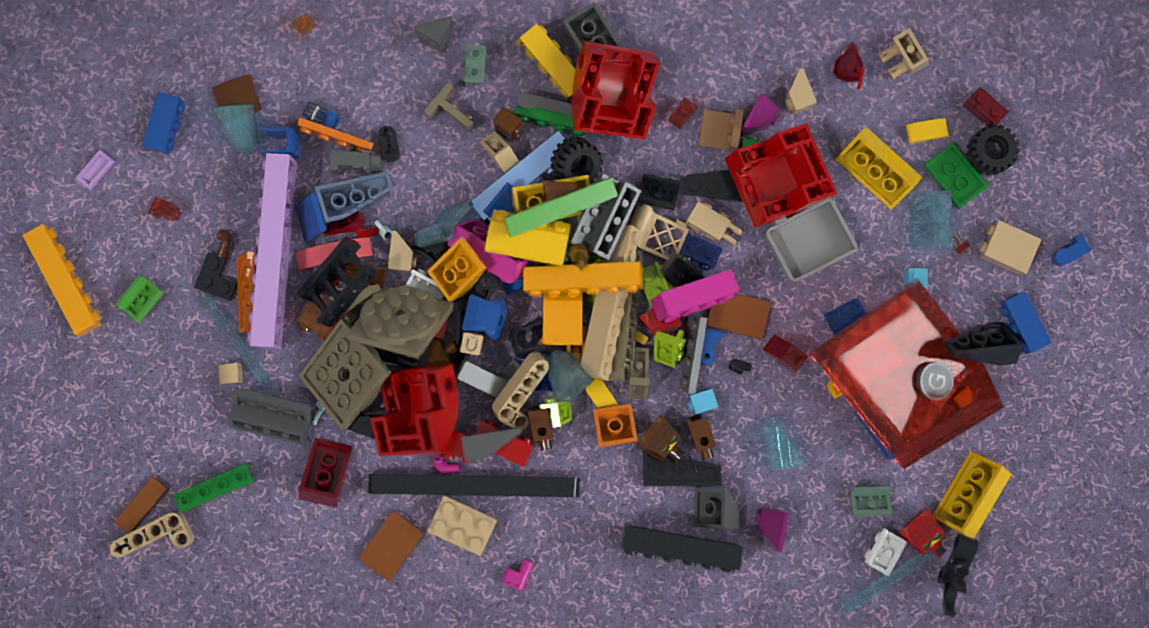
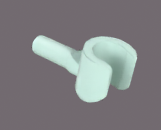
[375,220,392,240]
[311,401,325,425]

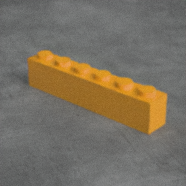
[22,224,101,336]
[523,262,643,297]

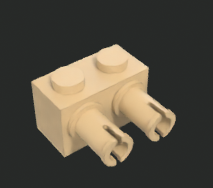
[878,28,929,80]

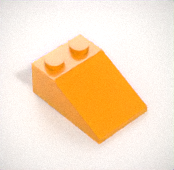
[427,237,486,302]
[543,292,582,345]

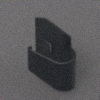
[729,359,752,375]

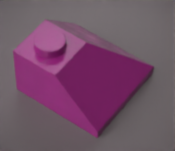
[740,93,779,136]
[755,507,789,553]

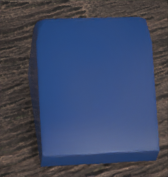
[500,278,523,295]

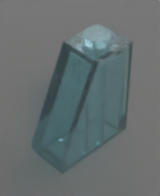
[211,104,259,155]
[546,350,592,402]
[761,418,808,470]

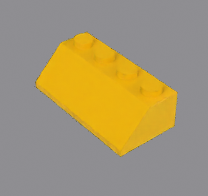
[835,127,922,210]
[512,175,590,219]
[485,210,571,266]
[933,451,1012,538]

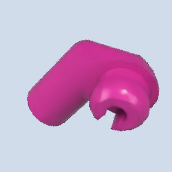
[432,455,460,474]

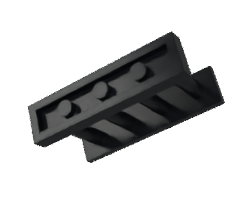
[297,236,379,327]

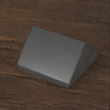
[414,16,455,53]

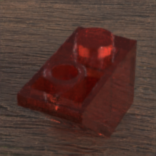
[762,334,808,373]

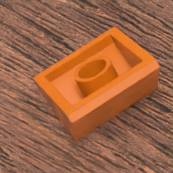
[593,404,638,448]

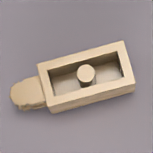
[686,201,743,245]

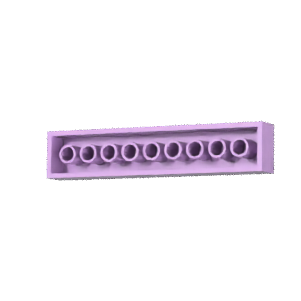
[248,153,297,350]

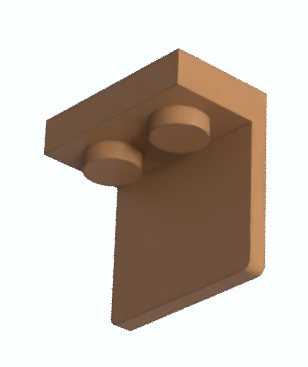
[698,109,744,152]

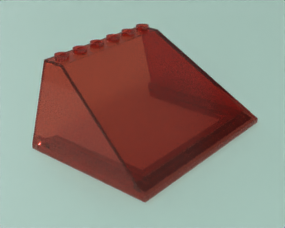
[810,277,1005,469]

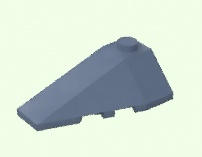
[312,171,393,223]

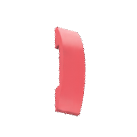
[295,237,373,271]

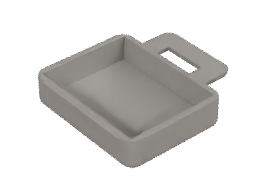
[764,199,858,284]

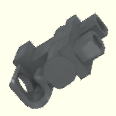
[330,150,383,176]

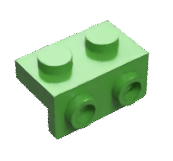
[115,275,164,323]

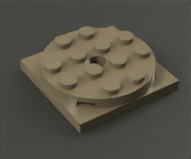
[347,285,454,359]
[299,319,391,430]

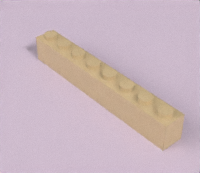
[579,225,640,380]

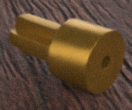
[569,243,588,270]

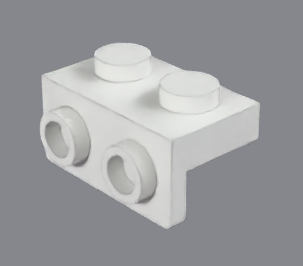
[406,269,444,300]
[865,528,908,577]

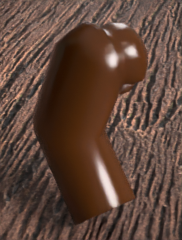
[217,230,231,258]

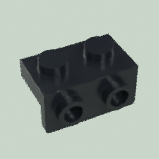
[637,174,680,211]
[660,253,705,287]

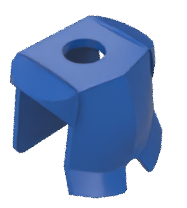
[259,123,300,159]
[462,295,507,340]

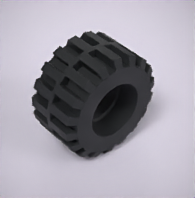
[966,124,1020,176]
[550,136,603,184]

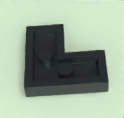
[194,252,237,301]

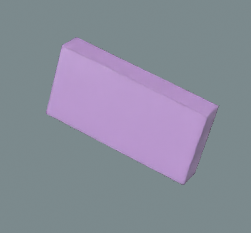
[75,149,115,191]

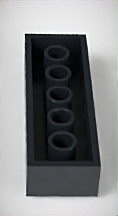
[621,524,744,574]

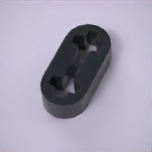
[378,126,400,162]

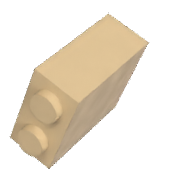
[979,220,1042,276]

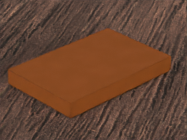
[706,294,771,340]
[358,511,425,582]

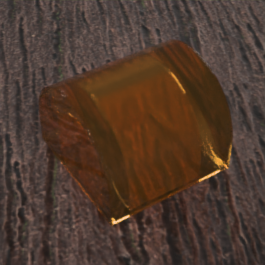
[292,12,317,37]

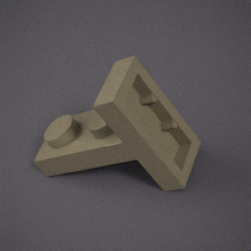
[424,83,474,132]
[328,284,382,325]
[627,347,650,399]

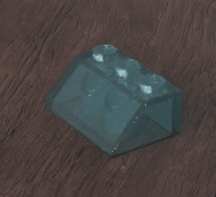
[907,191,953,251]

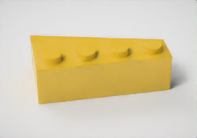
[515,23,576,98]

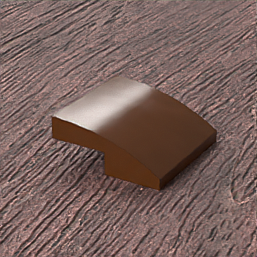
[212,74,262,123]

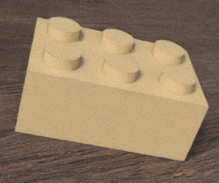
[427,495,498,556]

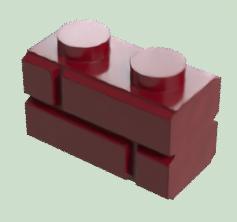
[963,87,1009,127]

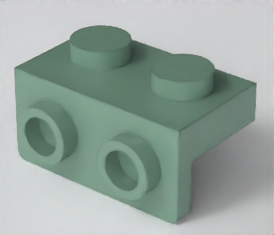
[462,45,486,88]
[849,484,893,517]

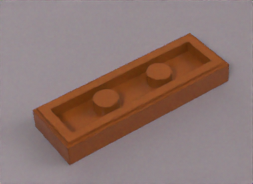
[114,477,168,534]

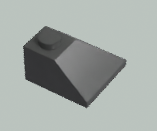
[694,488,739,529]

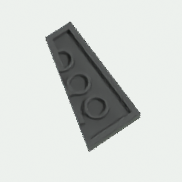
[680,312,707,394]

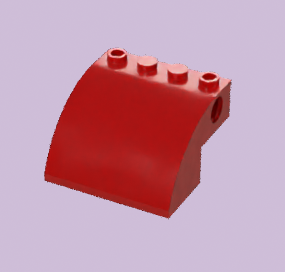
[572,41,660,140]
[724,123,838,229]
[370,364,458,456]

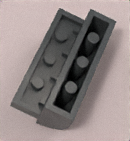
[568,173,641,260]
[228,387,313,445]

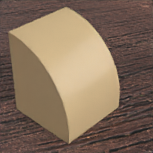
[218,363,243,385]

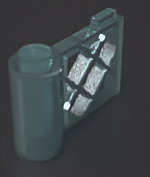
[414,200,474,248]

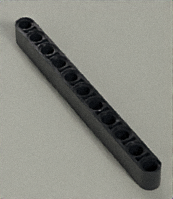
[368,474,580,497]

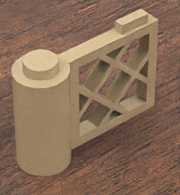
[629,204,689,261]

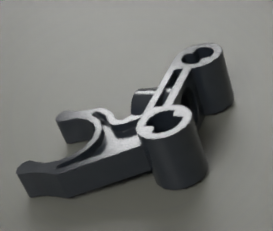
[937,533,979,618]

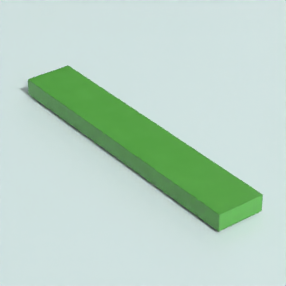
[503,177,618,237]

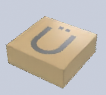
[460,332,484,356]

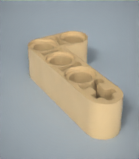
[492,352,549,429]
[110,512,194,558]

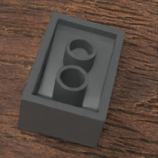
[462,428,523,464]

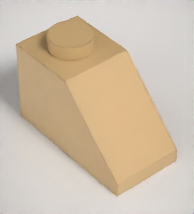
[785,68,817,115]
[480,131,520,173]
[388,231,418,273]

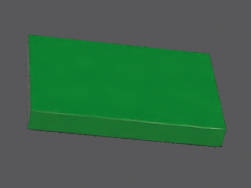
[923,142,989,210]

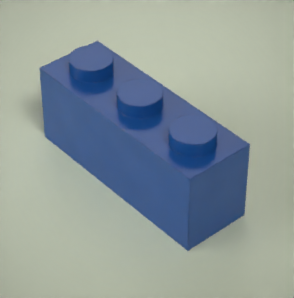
[142,92,185,155]
[1000,291,1052,354]

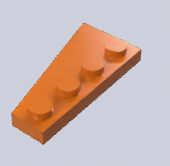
[296,117,373,153]
[236,252,255,334]

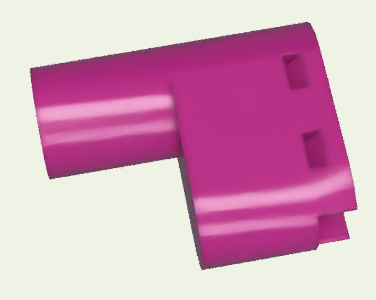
[502,559,534,591]

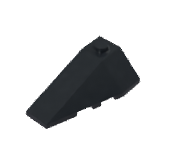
[944,322,1023,366]

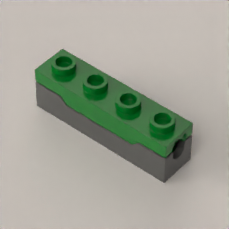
[514,92,588,136]
[173,463,258,513]

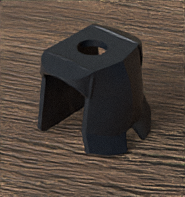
[509,322,552,359]

